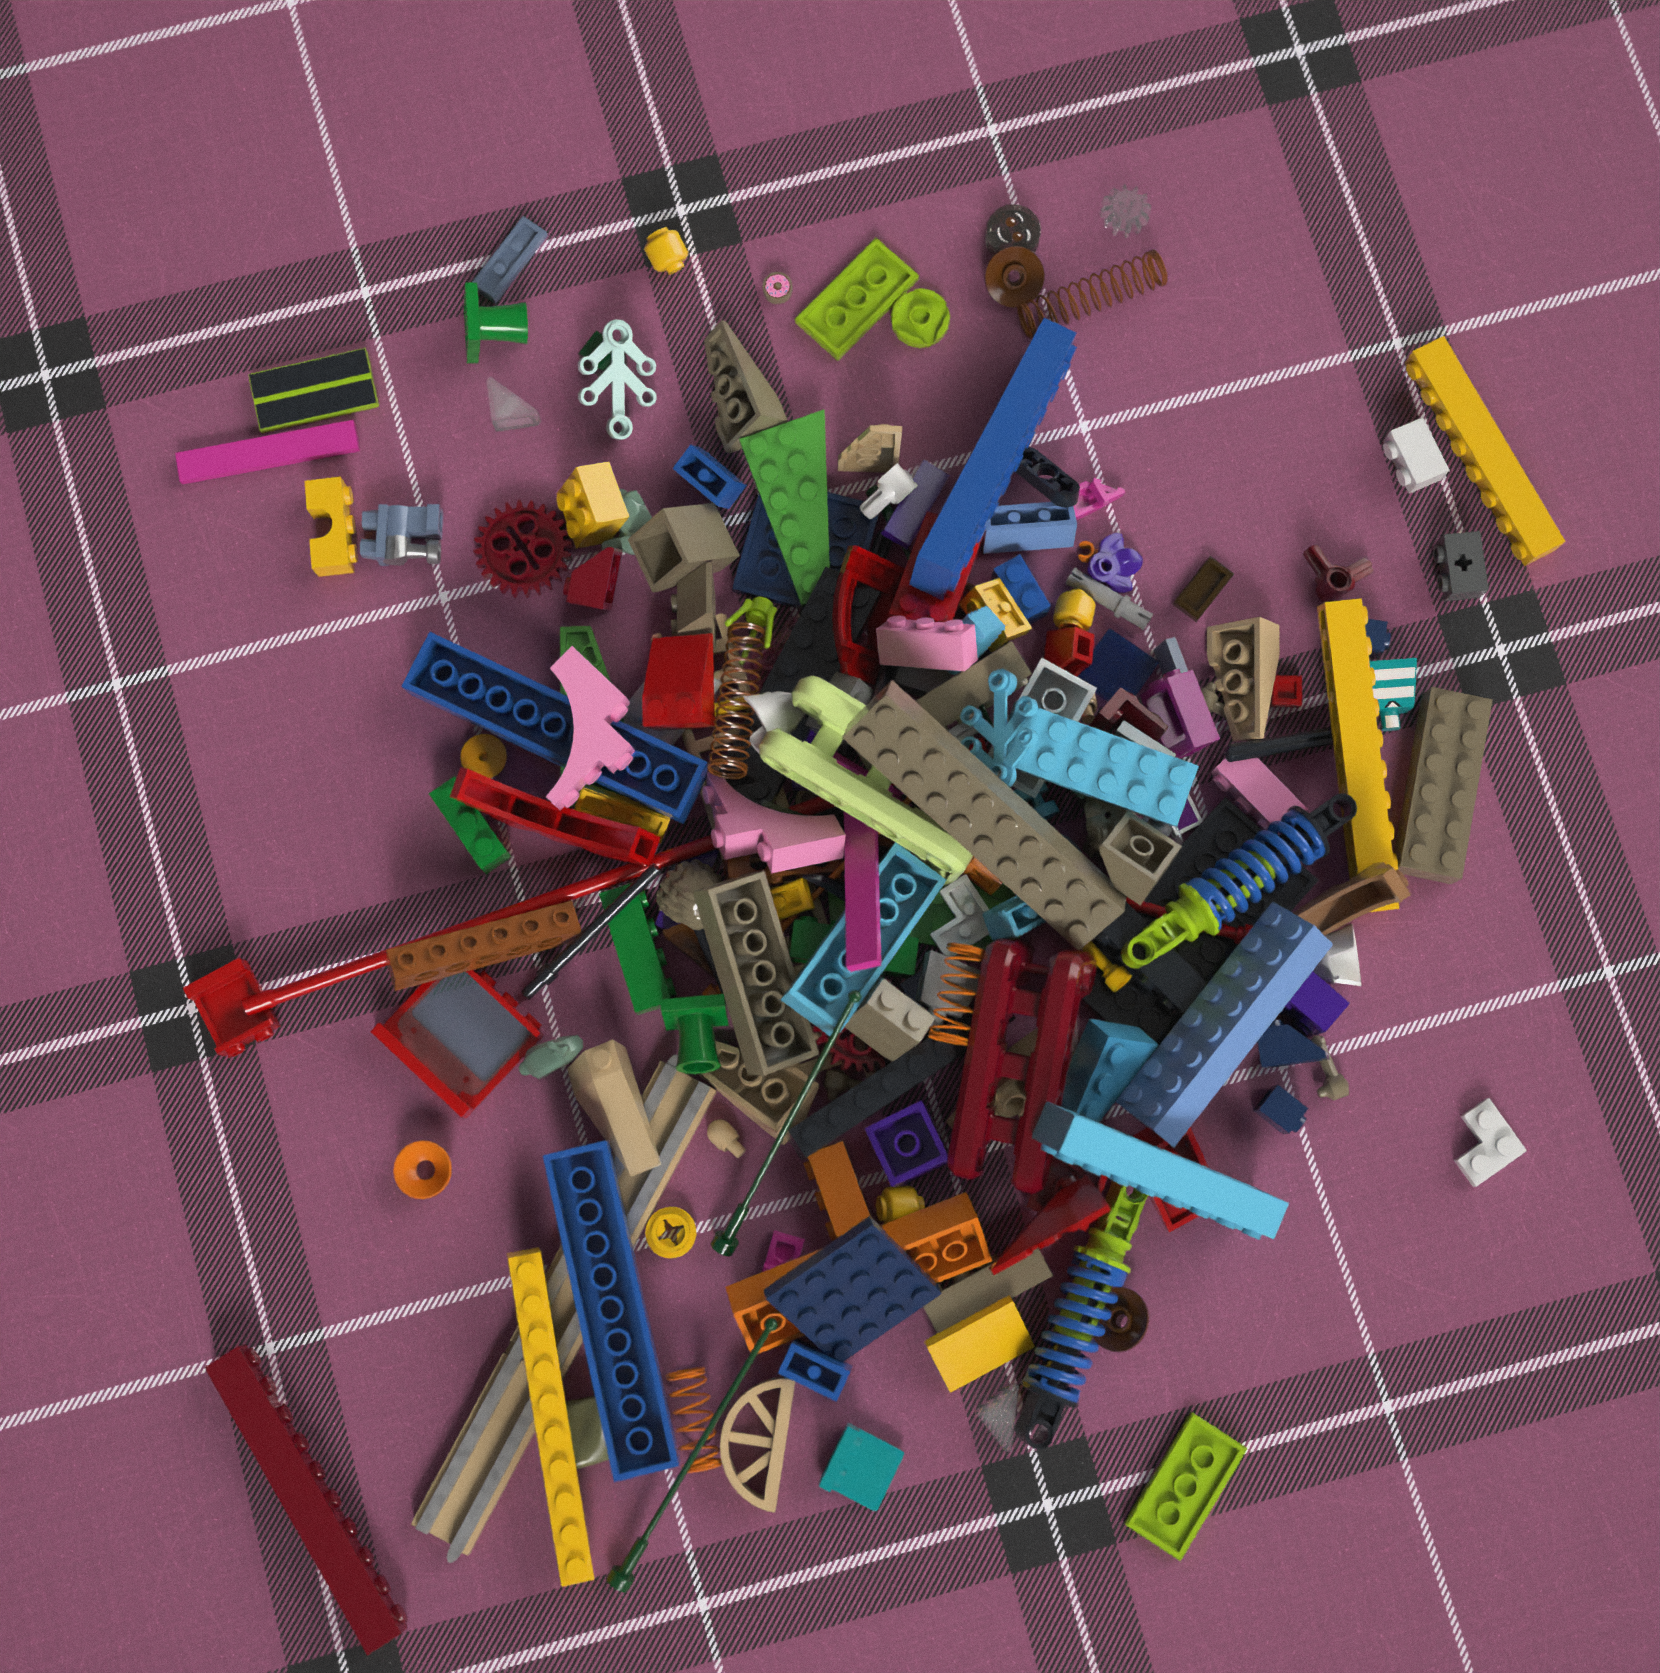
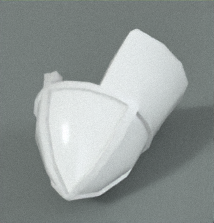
[743,691,806,754]
[1313,924,1361,986]

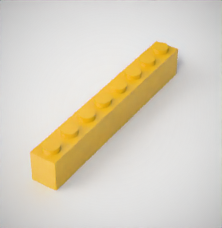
[1405,336,1566,566]

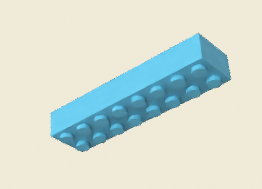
[1031,1101,1289,1240]

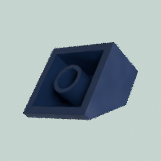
[1257,1019,1330,1069]

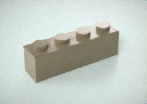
[923,1248,1053,1334]

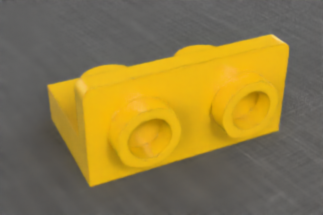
[960,578,1032,652]

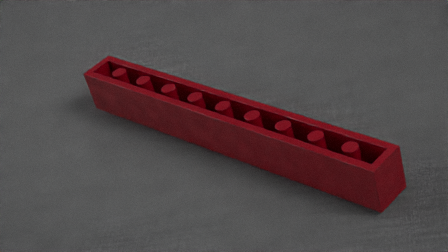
[204,1344,408,1655]

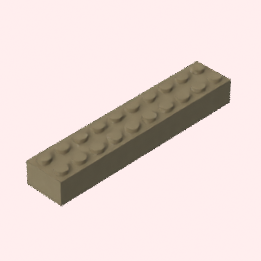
[842,680,1126,951]

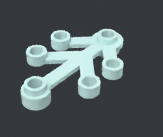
[578,320,656,440]

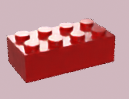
[887,511,984,622]

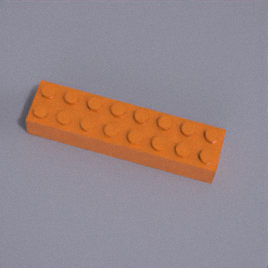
[725,1192,992,1354]

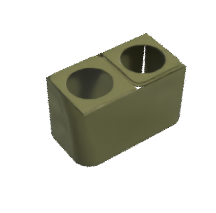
[565,1395,609,1469]

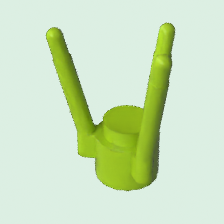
[725,597,777,665]

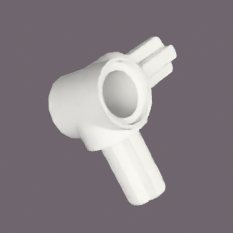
[860,463,918,519]

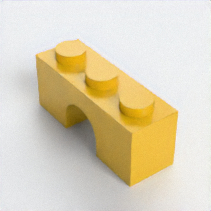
[304,477,358,577]

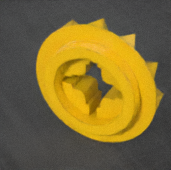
[645,1207,697,1258]

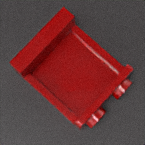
[183,958,280,1058]

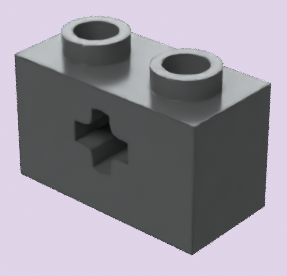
[1433,531,1489,601]

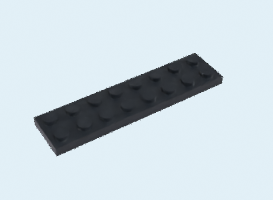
[719,567,881,805]

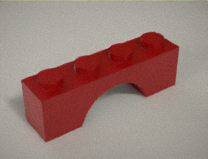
[1044,627,1095,725]

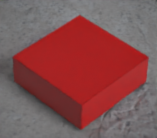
[1270,675,1302,708]

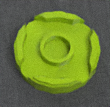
[891,288,950,348]

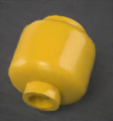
[644,227,688,275]
[1053,589,1095,631]
[876,1185,925,1224]

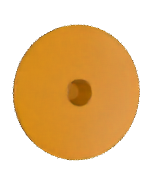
[461,734,507,778]

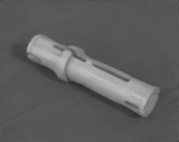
[1065,567,1153,631]

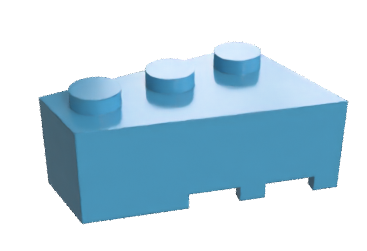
[1061,1019,1158,1122]

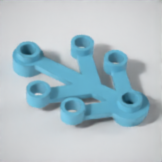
[960,669,1038,787]

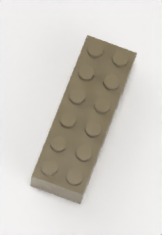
[856,641,1032,772]
[1394,687,1493,884]
[693,871,819,1076]

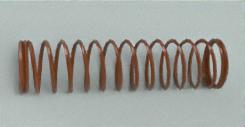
[1017,249,1168,339]
[707,622,765,779]

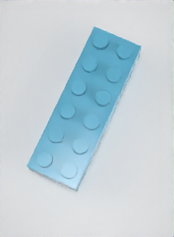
[1007,700,1199,826]
[780,842,946,1036]

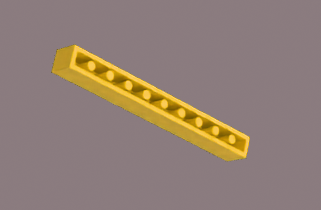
[1317,598,1399,912]
[506,1247,594,1587]

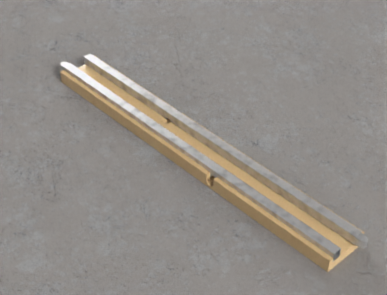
[411,1055,717,1563]

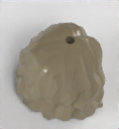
[1078,795,1137,858]
[656,859,722,930]

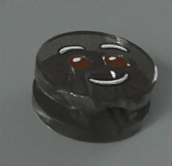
[985,204,1041,257]

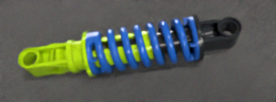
[1121,793,1357,968]
[1015,1181,1149,1450]

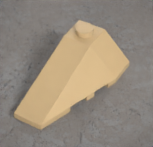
[1207,617,1280,742]
[699,1041,819,1145]

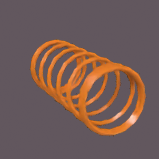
[927,942,985,1046]
[665,1366,722,1473]

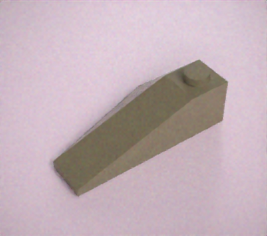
[704,320,788,453]

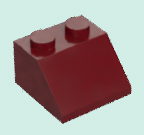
[563,547,623,610]

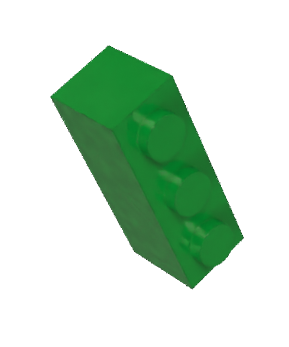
[429,776,512,875]

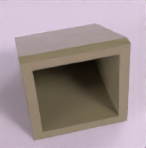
[628,503,740,593]
[845,976,935,1062]

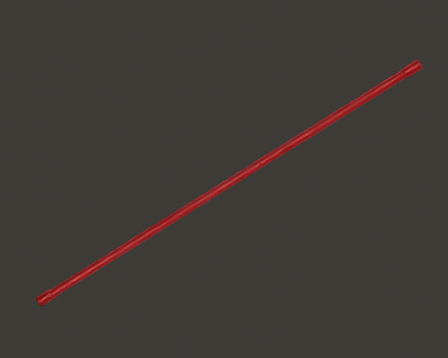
[242,737,988,1016]

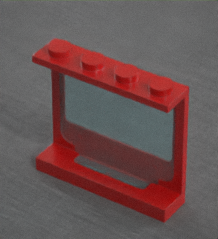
[370,970,544,1119]

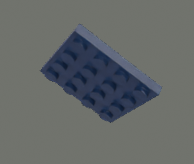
[732,492,879,610]
[763,1216,942,1361]

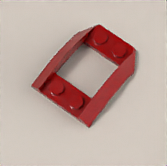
[832,545,905,686]

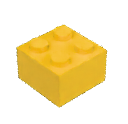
[556,462,629,548]

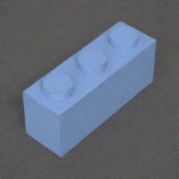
[981,502,1077,554]

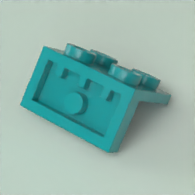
[818,1422,904,1511]

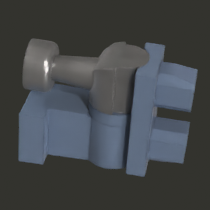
[360,504,444,566]

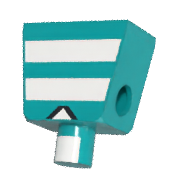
[1369,658,1417,731]

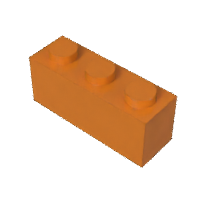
[803,1141,870,1241]

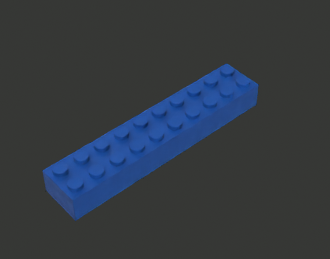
[909,318,1077,601]
[401,632,709,824]
[542,1140,680,1482]

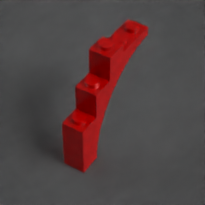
[450,767,661,867]

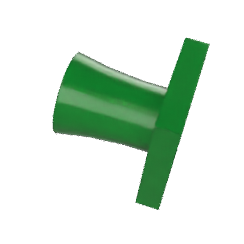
[463,282,528,363]
[660,994,729,1074]

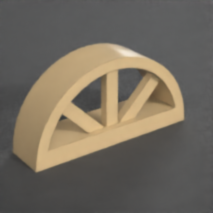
[720,1376,795,1513]

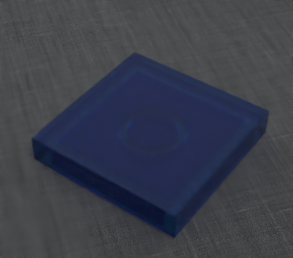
[1078,628,1160,702]

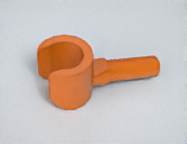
[1078,541,1098,563]

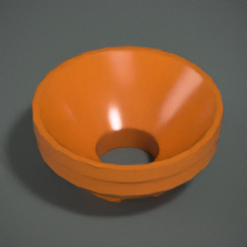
[393,1140,452,1199]

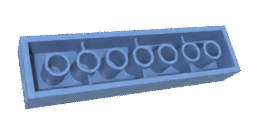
[1115,902,1333,1147]

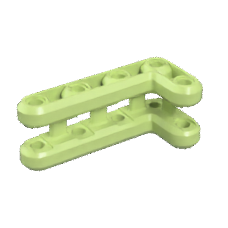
[759,676,973,886]

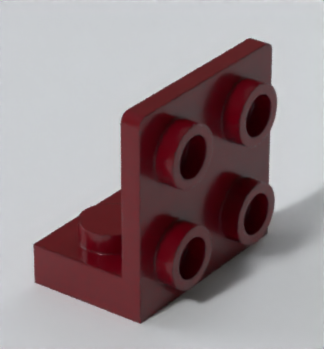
[1089,687,1169,741]

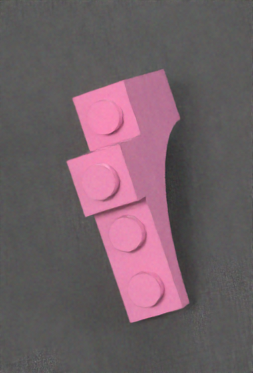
[546,646,635,810]
[702,770,846,873]

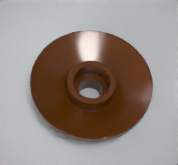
[985,246,1045,308]
[1093,1287,1149,1352]

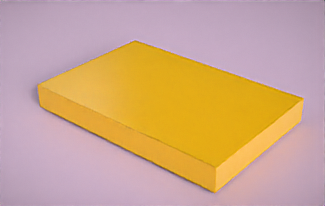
[924,1295,1035,1393]

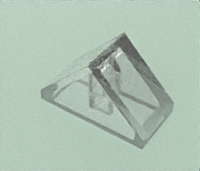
[486,377,541,432]
[974,1382,1018,1452]

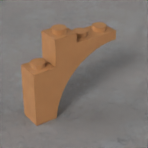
[1293,862,1411,936]

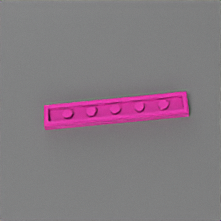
[175,420,360,485]
[844,811,881,972]

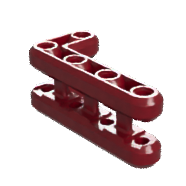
[948,938,1097,1194]

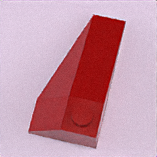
[989,1173,1111,1275]

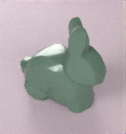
[601,489,652,555]
[518,1035,584,1080]

